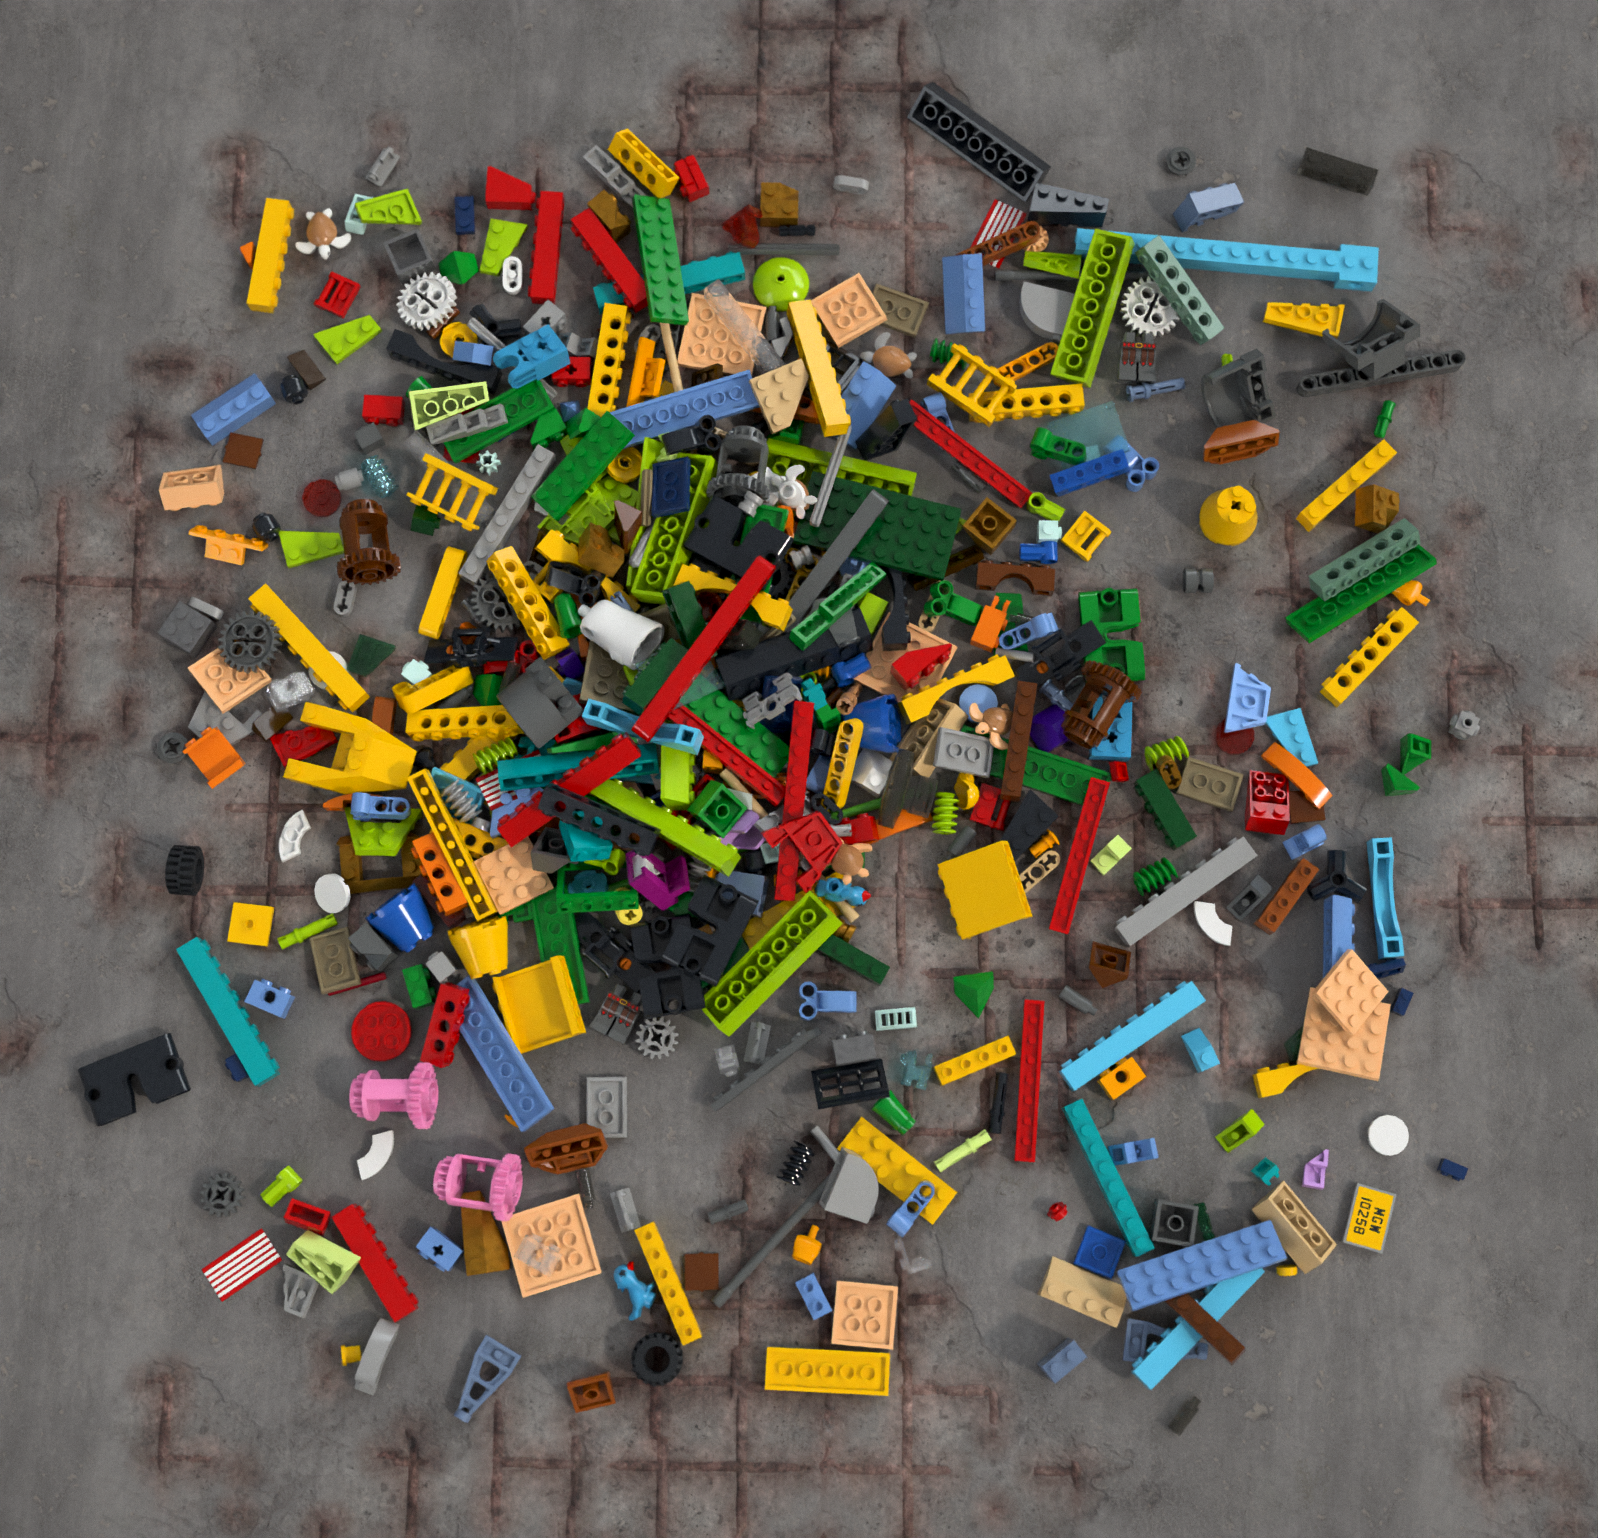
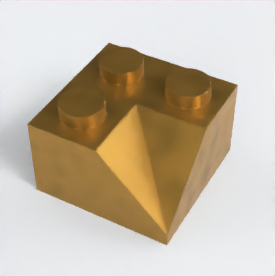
[760,182,799,227]
[587,189,631,244]
[1355,484,1400,534]
[962,497,1017,555]
[578,522,624,578]

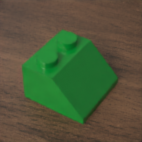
[687,780,747,839]

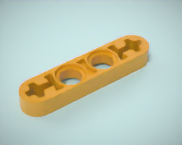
[993,342,1059,387]

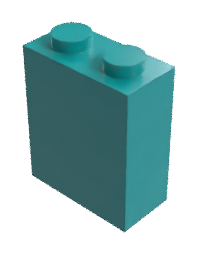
[559,811,613,862]

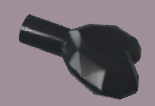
[413,747,436,771]

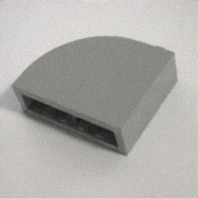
[1019,281,1075,344]
[819,1147,879,1224]

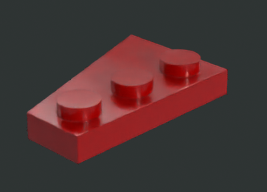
[270,726,338,769]

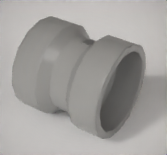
[737,490,764,518]
[789,545,814,570]

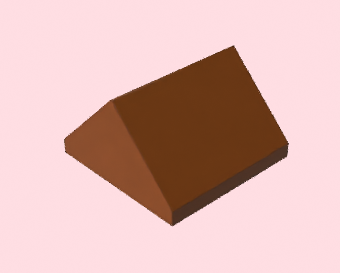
[567,1371,616,1413]

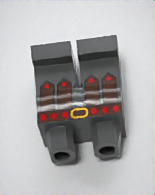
[1116,332,1156,384]
[589,983,642,1045]

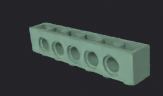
[1135,235,1224,345]
[1308,518,1420,602]

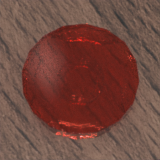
[302,479,342,518]
[1215,718,1255,755]

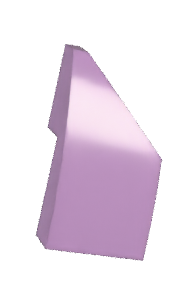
[1302,1149,1329,1190]

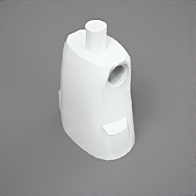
[578,600,664,670]

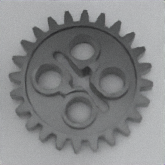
[470,572,523,633]
[218,610,282,674]

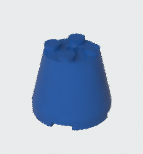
[841,694,901,753]
[365,883,434,953]

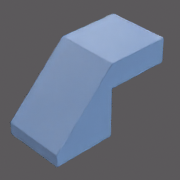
[452,341,493,366]
[1108,1138,1158,1166]

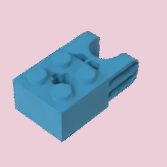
[493,324,571,389]
[1089,694,1132,762]

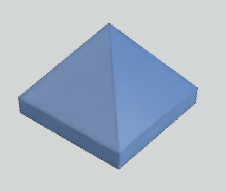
[560,400,581,422]

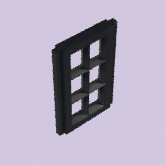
[802,340,863,401]
[811,1059,890,1110]

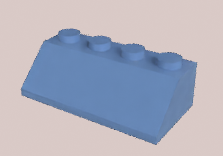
[942,254,985,334]
[834,361,896,450]
[191,373,276,446]
[1323,895,1355,978]

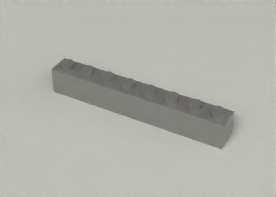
[459,444,557,586]
[1114,836,1258,948]

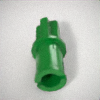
[1374,400,1396,438]

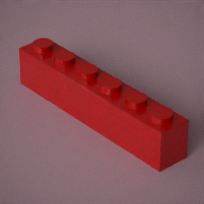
[528,191,565,305]
[571,207,648,313]
[331,1204,419,1322]

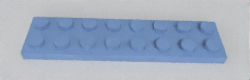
[603,369,760,449]
[449,975,554,1132]
[1117,1220,1287,1311]

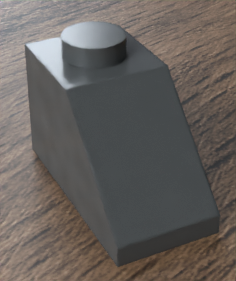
[1226,875,1272,921]

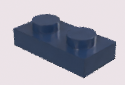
[455,196,475,235]
[1367,958,1406,979]

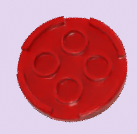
[351,1001,412,1062]

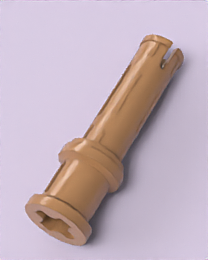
[836,682,863,715]

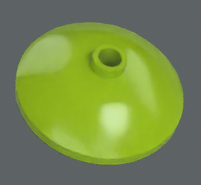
[753,257,809,312]

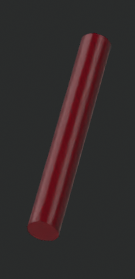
[328,971,387,996]

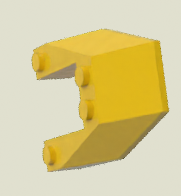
[283,702,417,795]

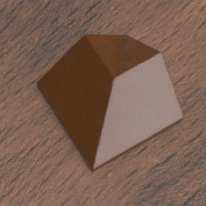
[614,500,642,555]
[1089,941,1131,988]

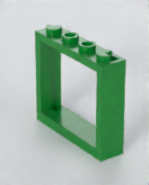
[556,852,639,913]

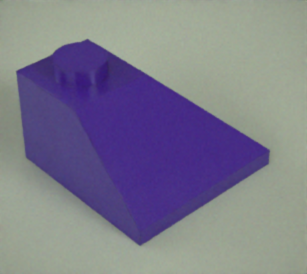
[1030,704,1070,753]

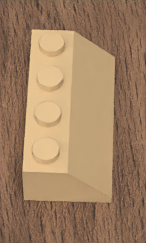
[889,698,968,781]
[1252,1180,1337,1274]
[1038,1256,1127,1328]

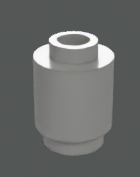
[335,467,365,491]

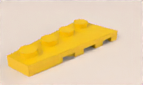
[1263,302,1345,339]

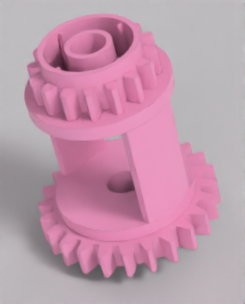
[349,1063,438,1129]
[433,1153,523,1222]

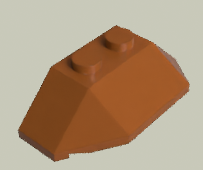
[1203,420,1280,465]
[524,1123,608,1175]

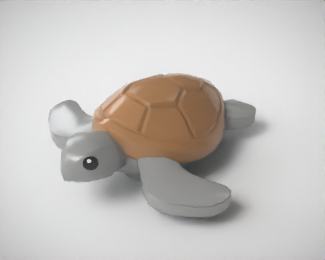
[860,332,917,379]

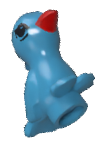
[815,877,871,907]
[613,1261,657,1321]

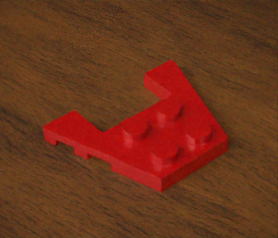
[760,811,843,894]

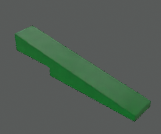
[789,562,886,651]
[546,731,639,753]

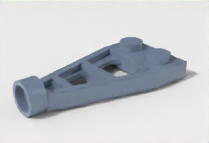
[1122,1319,1208,1362]
[454,1335,522,1423]

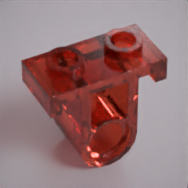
[722,204,763,249]

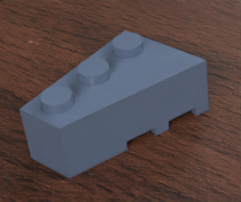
[1173,183,1244,233]

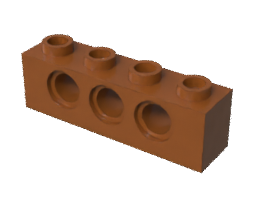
[1253,858,1319,935]

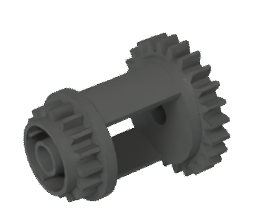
[706,426,770,507]

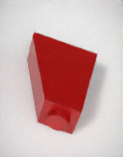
[485,166,536,210]

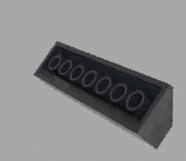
[907,82,1051,202]
[715,607,873,701]

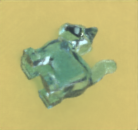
[900,1050,933,1090]

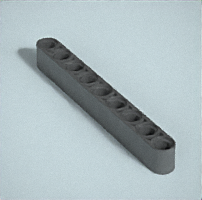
[1296,350,1466,397]
[770,489,889,634]

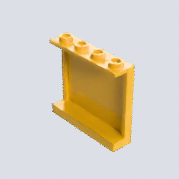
[938,841,1033,940]
[492,955,586,1054]

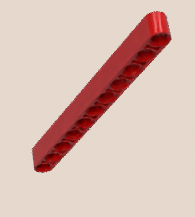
[631,555,776,742]

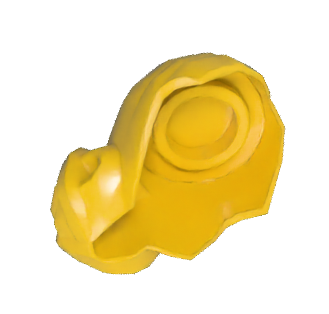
[954,773,979,810]

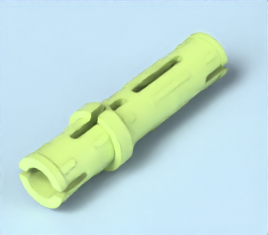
[934,1129,991,1173]

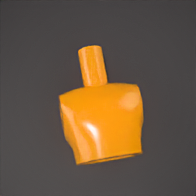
[1392,580,1430,606]
[792,1225,822,1265]

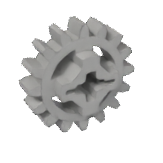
[635,1016,679,1060]

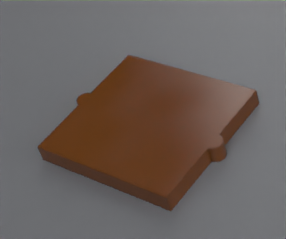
[223,432,264,469]
[1289,790,1326,824]
[685,1252,719,1292]

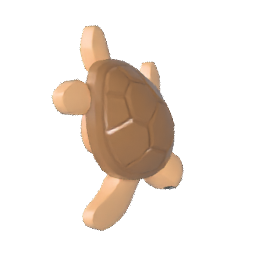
[969,703,1013,750]
[824,837,872,885]

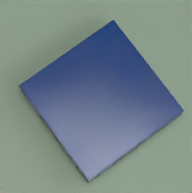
[1073,1225,1126,1279]

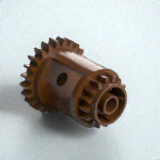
[337,499,401,585]
[1061,660,1142,749]

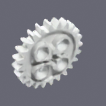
[396,272,457,331]
[1120,277,1180,339]

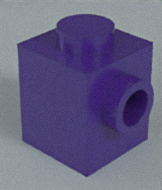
[554,647,584,680]

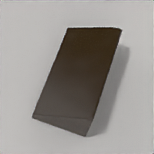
[287,350,326,390]
[251,700,293,742]

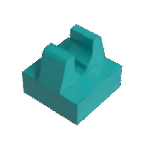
[1251,1157,1280,1186]

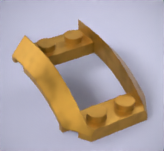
[336,832,423,894]

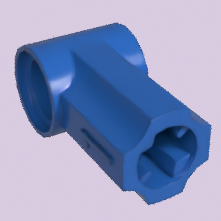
[1019,541,1058,564]
[830,653,872,687]

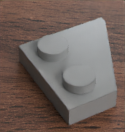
[283,1264,319,1318]

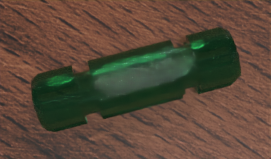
[1194,1202,1215,1241]

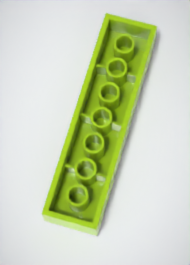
[631,453,718,605]
[702,891,843,1037]

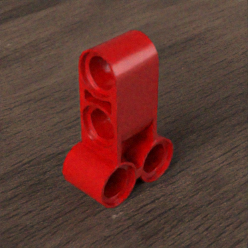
[483,640,539,676]

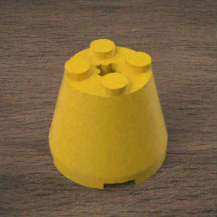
[1199,486,1258,546]
[447,916,508,979]

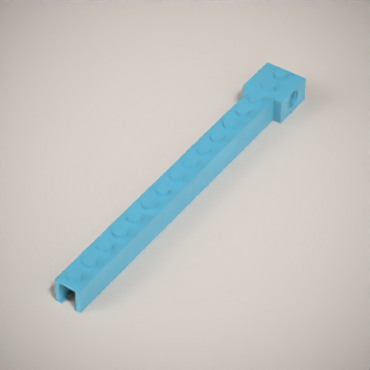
[1073,228,1379,292]

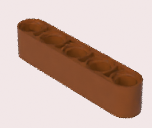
[956,221,1040,267]
[372,696,397,792]

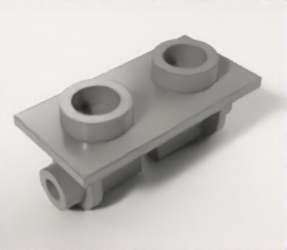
[365,146,400,187]
[744,1022,771,1064]
[610,1188,641,1233]

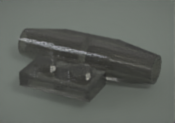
[878,748,939,829]

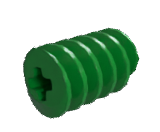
[929,338,970,370]
[1133,857,1178,896]

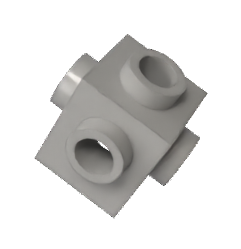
[1448,710,1480,740]

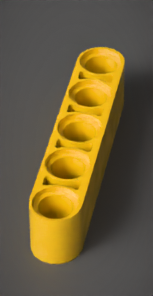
[418,546,468,639]
[821,718,863,812]

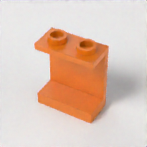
[182,726,246,789]

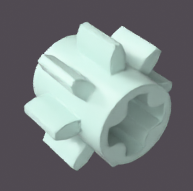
[476,450,501,476]

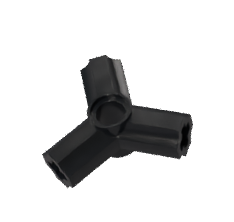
[469,304,522,346]
[1306,850,1367,904]

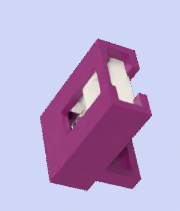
[625,850,690,911]

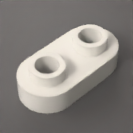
[503,256,523,295]

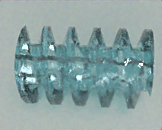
[360,455,399,498]

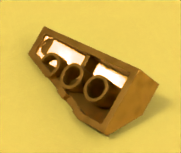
[461,1190,511,1276]

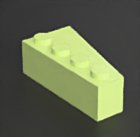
[408,381,489,431]

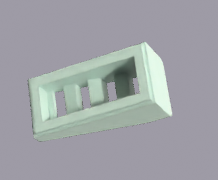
[345,194,373,235]
[875,1007,917,1031]

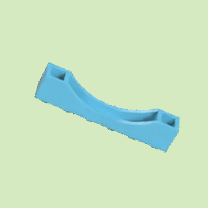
[582,698,704,755]
[1366,837,1404,959]

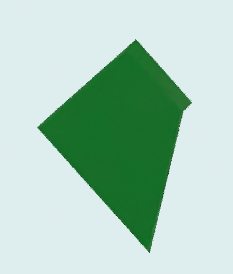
[438,251,479,285]
[565,408,601,440]
[765,419,805,445]
[472,674,513,706]
[1400,733,1431,775]
[1381,763,1420,797]
[953,971,994,1019]

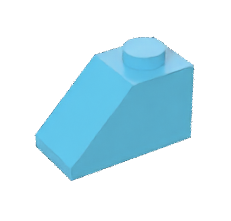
[1181,1028,1220,1073]

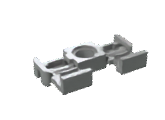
[742,672,802,729]

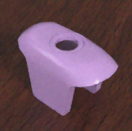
[719,809,765,850]

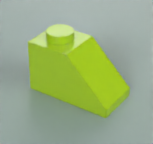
[857,592,888,638]
[1215,1109,1265,1153]

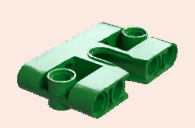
[1078,588,1145,683]

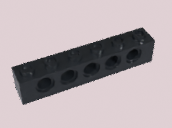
[538,782,661,856]

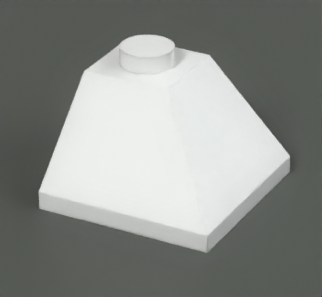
[851,748,899,798]

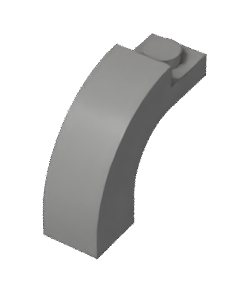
[354,1318,399,1395]

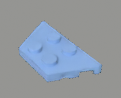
[1224,663,1271,733]
[490,787,544,838]

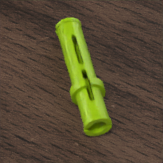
[277,913,338,950]

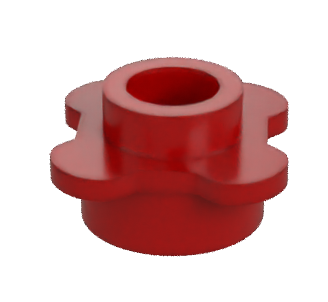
[1047,1202,1068,1221]

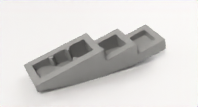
[583,145,646,211]
[426,404,508,445]

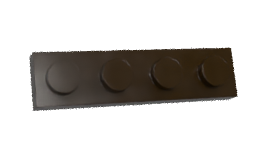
[907,544,985,591]

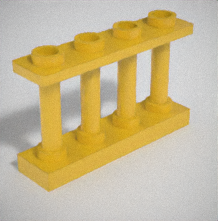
[927,343,1017,428]
[406,453,498,531]

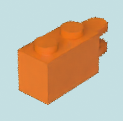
[970,595,1011,652]

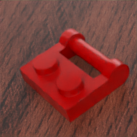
[313,272,361,319]
[969,783,1011,831]

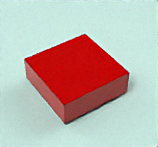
[1109,761,1129,782]

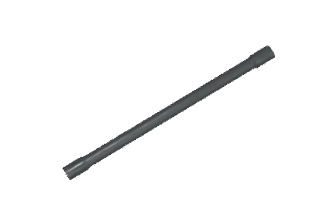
[995,269,1169,281]
[711,1173,831,1308]

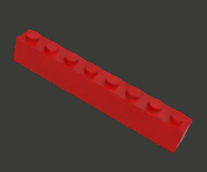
[497,732,641,848]

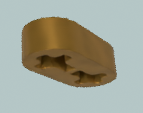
[1156,755,1182,789]

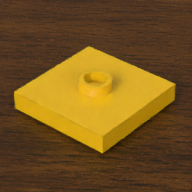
[227,902,274,947]

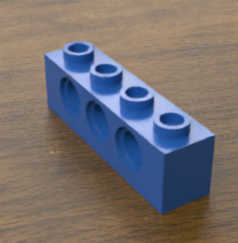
[1050,449,1131,497]

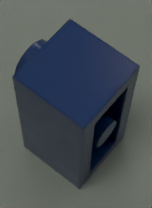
[1390,988,1414,1016]
[225,1053,249,1082]
[1437,1158,1468,1182]

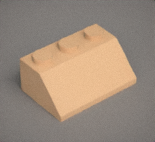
[159,465,224,511]

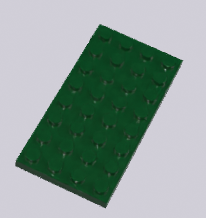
[793,471,962,581]

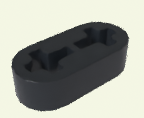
[810,793,843,825]

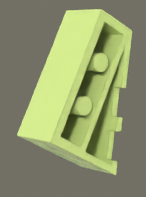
[286,1230,361,1294]

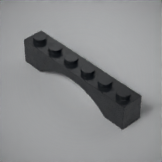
[386,329,502,394]
[878,565,911,651]

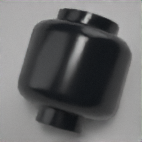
[280,375,308,405]
[252,512,281,542]
[742,847,770,875]

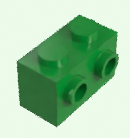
[402,964,437,1010]

